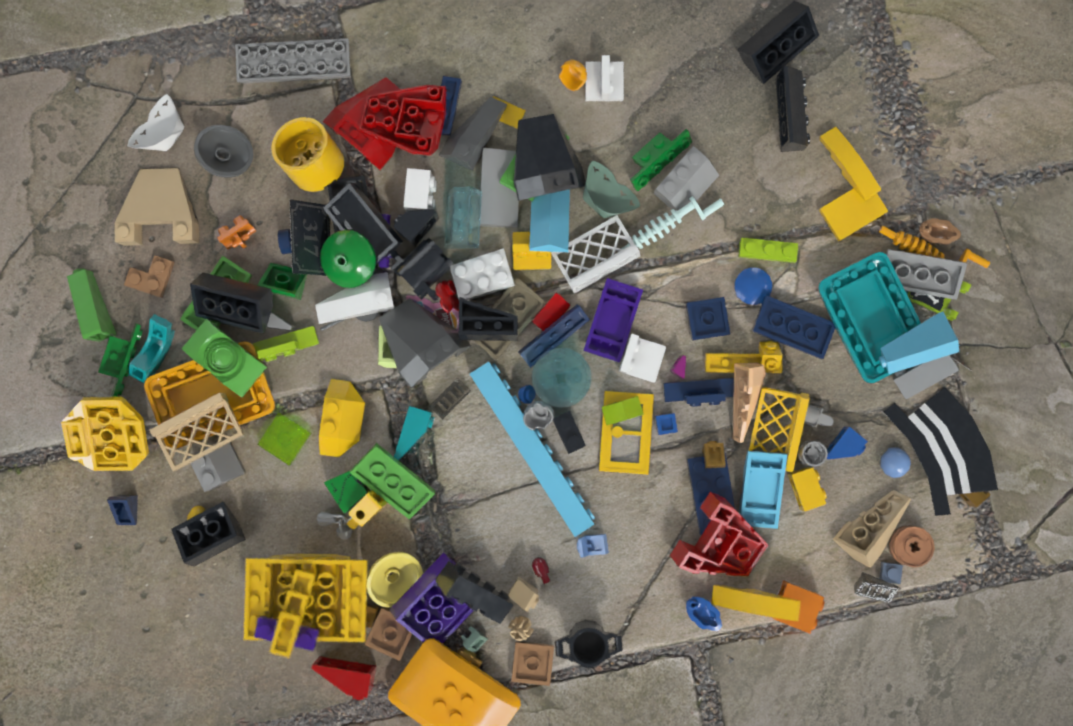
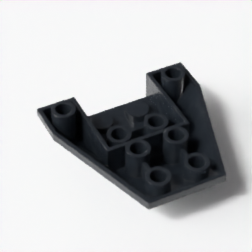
[514,114,585,201]

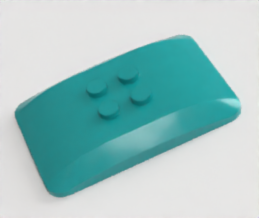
[818,252,921,383]

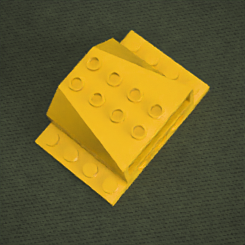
[244,553,368,642]

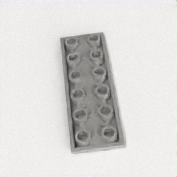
[235,38,351,83]

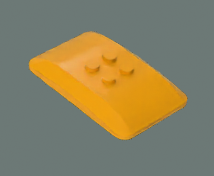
[144,341,275,449]
[388,638,521,726]

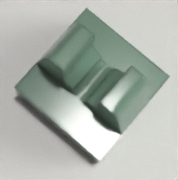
[461,627,488,653]

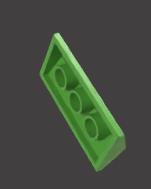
[180,256,253,330]

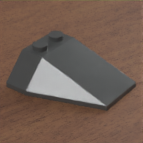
[379,298,471,388]

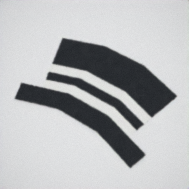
[884,387,998,516]

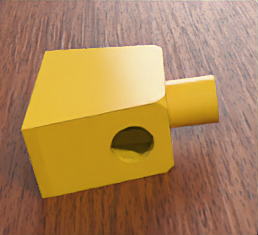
[346,490,388,530]

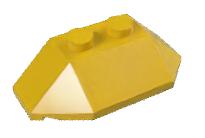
[319,379,365,457]

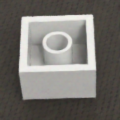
[404,168,437,211]

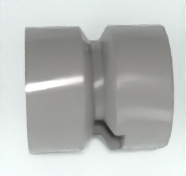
[797,441,828,467]

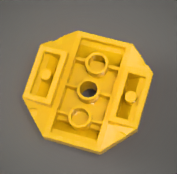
[61,397,149,471]

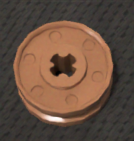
[888,525,935,568]

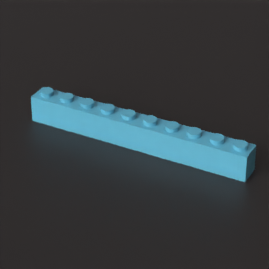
[470,362,595,537]

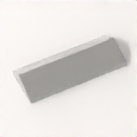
[886,249,967,300]

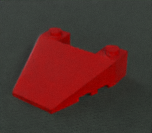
[670,492,768,576]

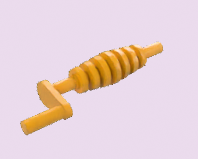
[879,225,990,268]

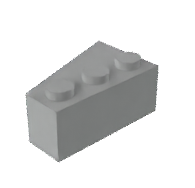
[893,355,959,399]

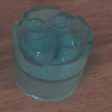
[532,348,591,408]

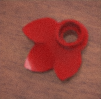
[435,280,459,313]

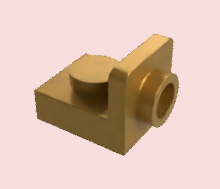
[702,441,726,468]

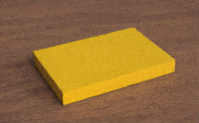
[819,188,888,242]

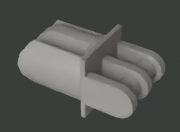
[804,404,834,427]

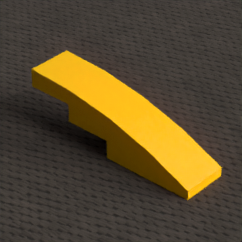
[820,126,881,200]
[269,569,316,658]

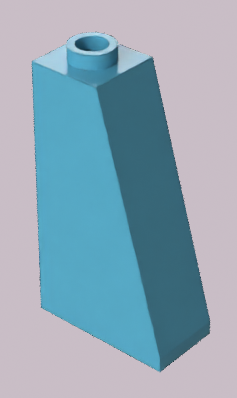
[879,312,959,374]

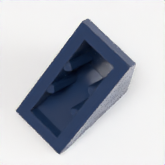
[107,495,138,525]

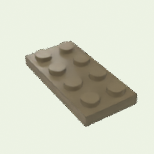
[473,278,547,360]

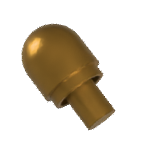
[457,647,482,668]

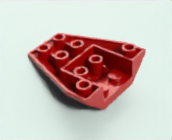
[322,77,401,171]
[359,85,446,156]

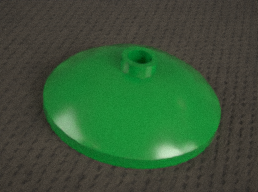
[320,230,376,288]

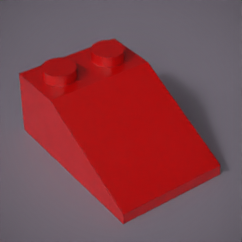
[311,656,377,700]

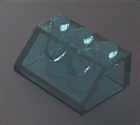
[444,186,482,249]

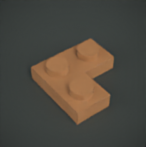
[124,255,175,298]

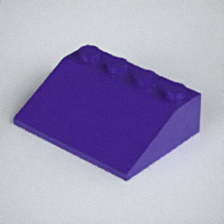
[389,552,474,643]

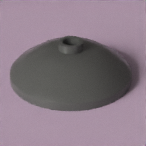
[194,125,253,178]

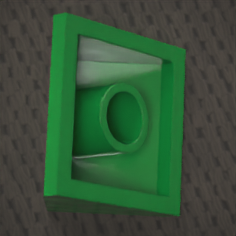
[257,263,307,300]

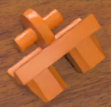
[217,215,256,250]

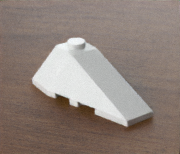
[315,272,394,324]

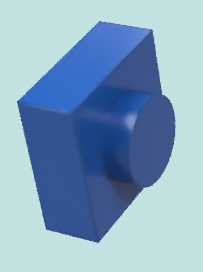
[655,413,678,435]

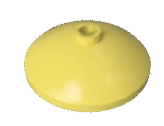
[367,552,423,607]

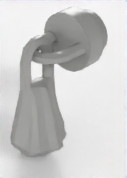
[317,511,352,540]

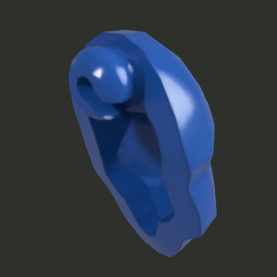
[686,596,722,631]

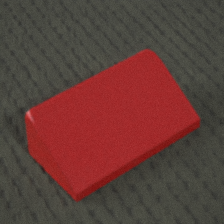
[532,292,571,331]

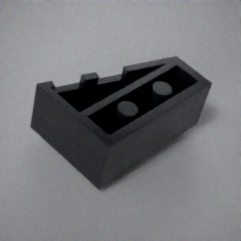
[458,297,518,341]

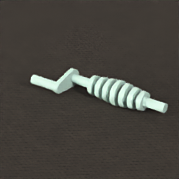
[621,196,725,249]

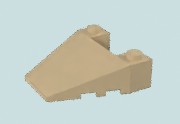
[115,168,199,246]

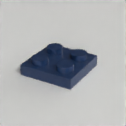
[686,297,731,341]

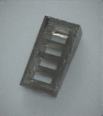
[429,378,471,420]
[854,572,899,602]

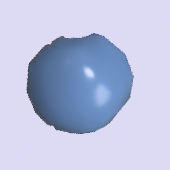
[880,447,911,478]

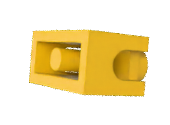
[787,466,827,512]

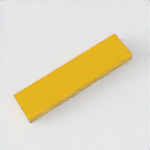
[705,353,782,373]

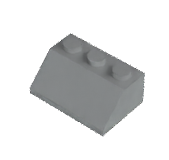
[653,146,719,211]

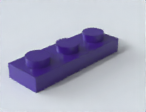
[254,616,319,651]

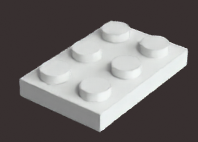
[450,248,515,301]

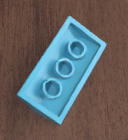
[529,190,570,252]

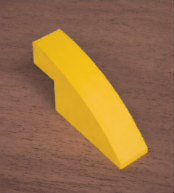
[711,585,801,621]

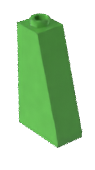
[67,268,117,342]

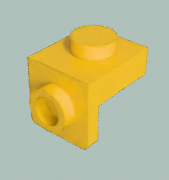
[758,341,782,371]

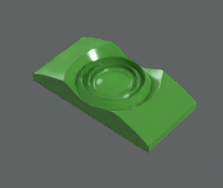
[182,319,267,397]

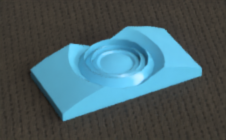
[739,451,787,529]

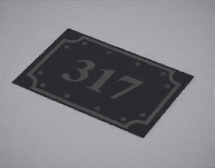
[290,199,330,276]

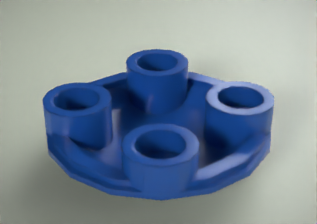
[735,267,772,305]

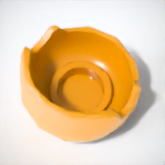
[559,59,587,91]

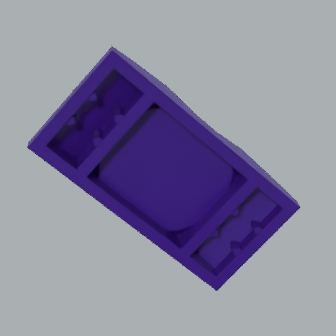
[583,278,643,363]

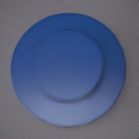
[518,385,535,404]

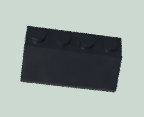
[738,1,820,84]
[775,66,810,152]
[190,272,273,333]

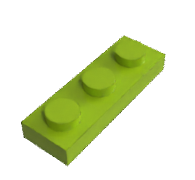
[738,238,798,263]

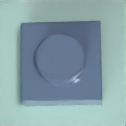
[879,562,903,584]

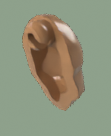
[919,218,961,245]

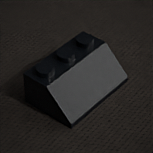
[171,502,246,567]

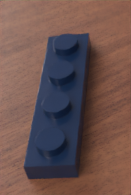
[518,304,590,368]

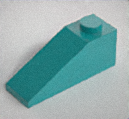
[394,406,435,461]

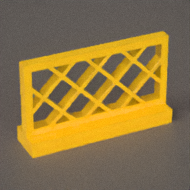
[749,387,809,472]

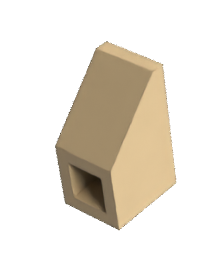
[508,576,539,612]

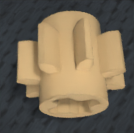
[508,616,533,641]

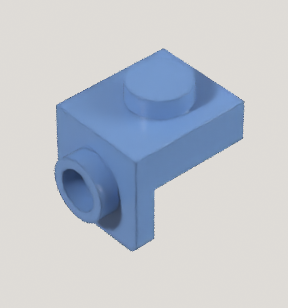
[577,534,609,558]

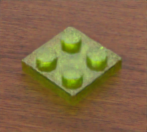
[257,412,312,466]

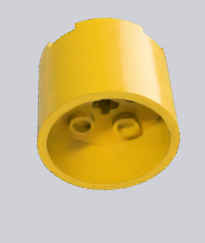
[271,117,344,192]

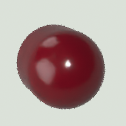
[532,557,550,584]

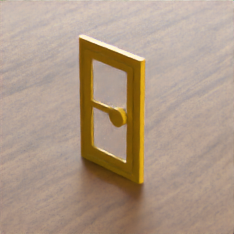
[599,391,654,475]

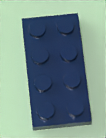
[751,295,835,360]
[687,453,735,535]

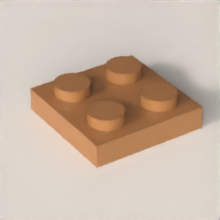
[364,608,412,661]
[511,641,554,686]

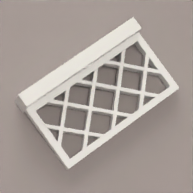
[551,215,640,294]

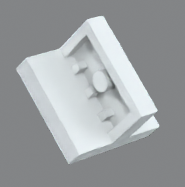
[585,55,624,101]

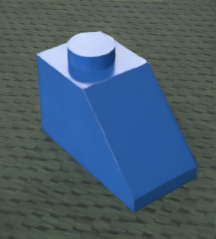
[827,427,868,459]

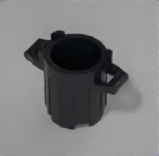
[390,238,453,301]
[555,619,623,668]

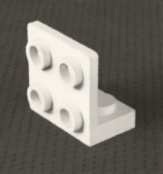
[618,334,666,383]

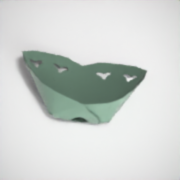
[583,161,640,218]

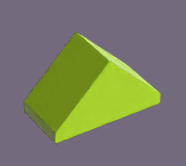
[601,396,644,425]

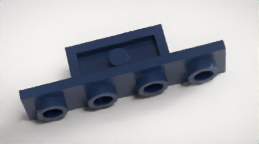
[663,377,734,407]

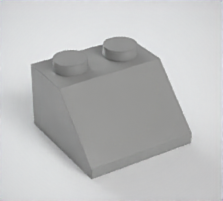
[188,442,245,492]

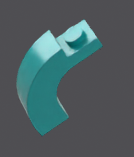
[129,314,175,383]

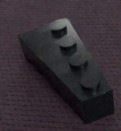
[435,561,514,624]

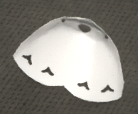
[127,94,184,151]

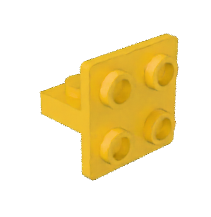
[513,232,551,270]

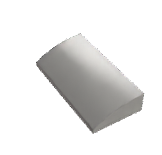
[479,148,519,228]

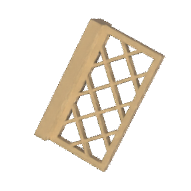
[150,393,245,472]

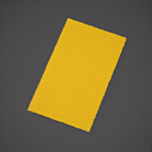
[493,96,526,129]

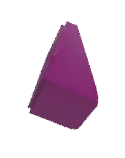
[670,355,686,379]

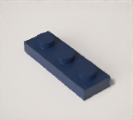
[441,76,462,136]

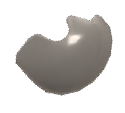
[523,401,554,430]

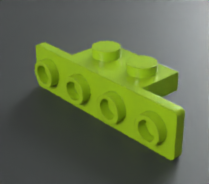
[252,326,319,362]

